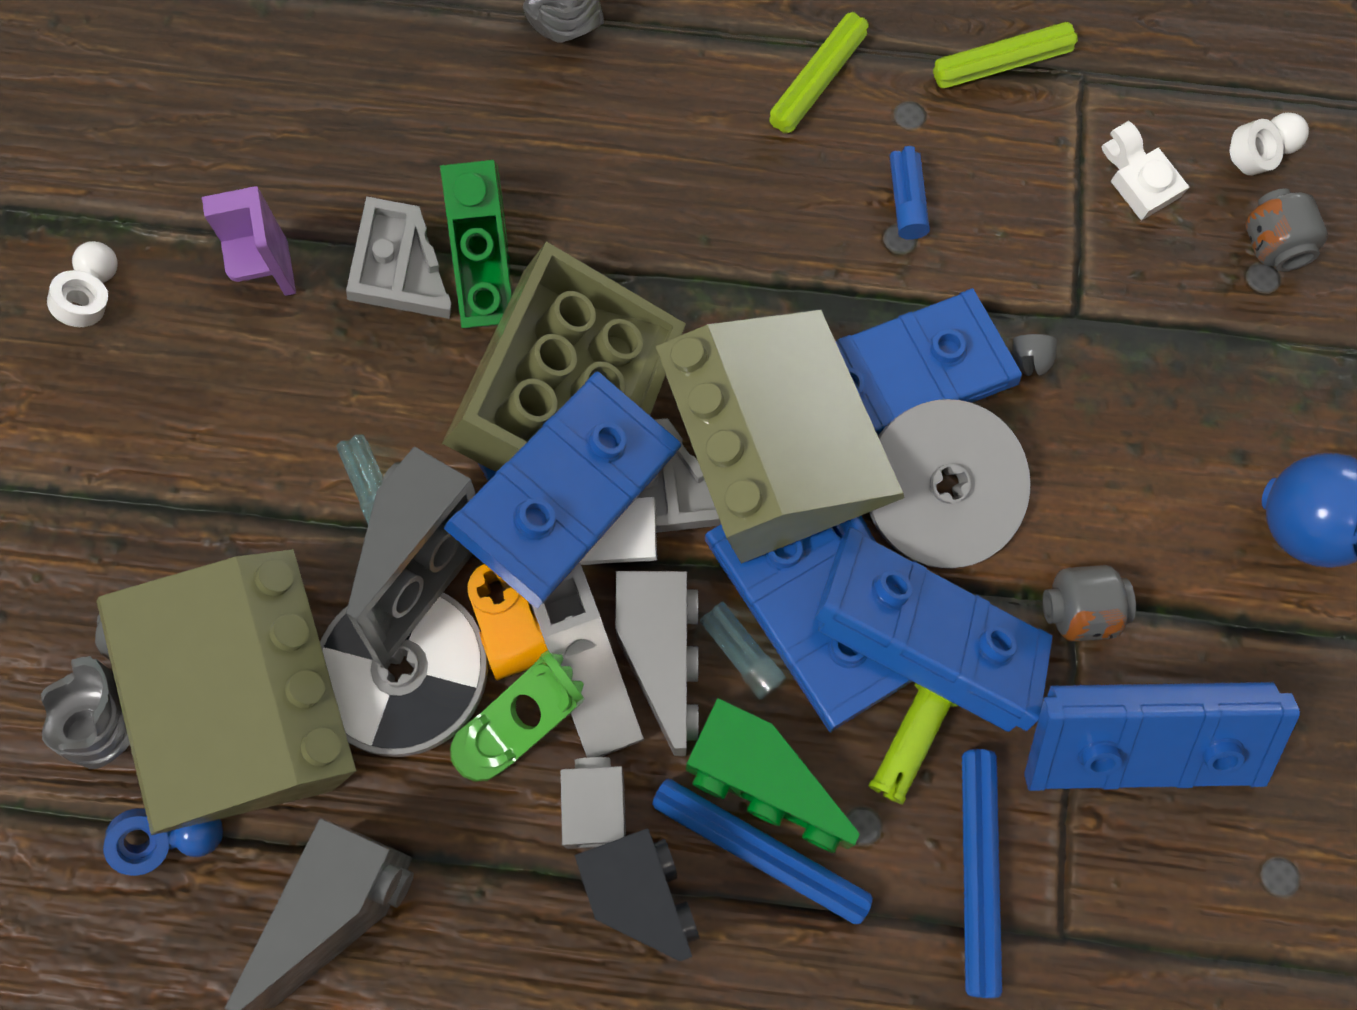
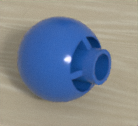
[1262,453,1357,568]

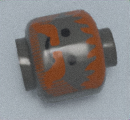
[1245,188,1328,272]
[1043,565,1136,642]

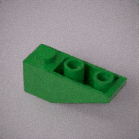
[440,160,513,328]
[686,698,860,853]

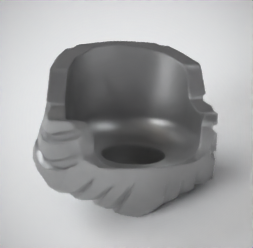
[523,0,604,43]
[41,656,130,769]

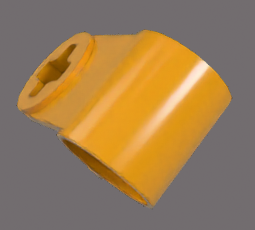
[467,564,548,681]

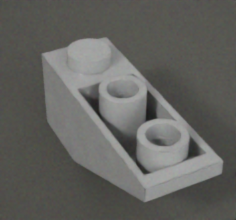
[532,563,644,757]
[615,571,698,756]

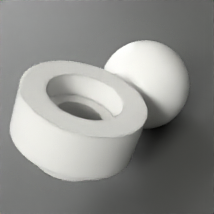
[1230,112,1309,176]
[47,241,118,327]

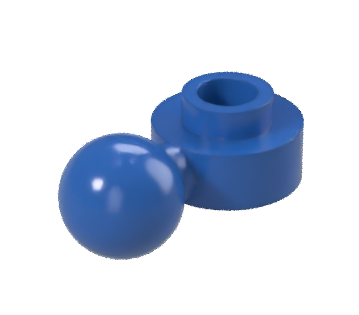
[103,808,223,876]

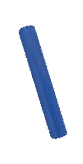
[962,749,1002,998]
[652,779,873,924]

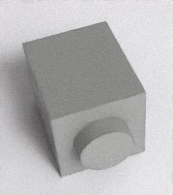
[561,757,626,849]

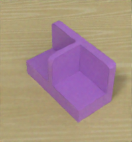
[202,186,296,296]

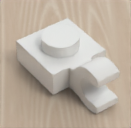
[1101,121,1189,221]

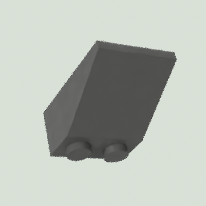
[346,446,476,667]
[225,818,414,1010]

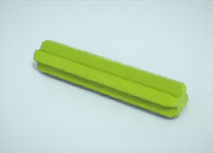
[769,12,869,134]
[933,22,1077,89]

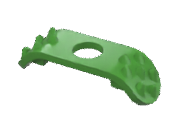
[450,650,585,781]

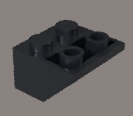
[574,828,700,961]

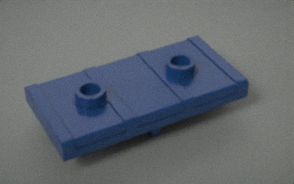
[836,288,1022,436]
[444,371,682,609]
[705,524,913,732]
[815,527,1053,732]
[1024,682,1300,791]

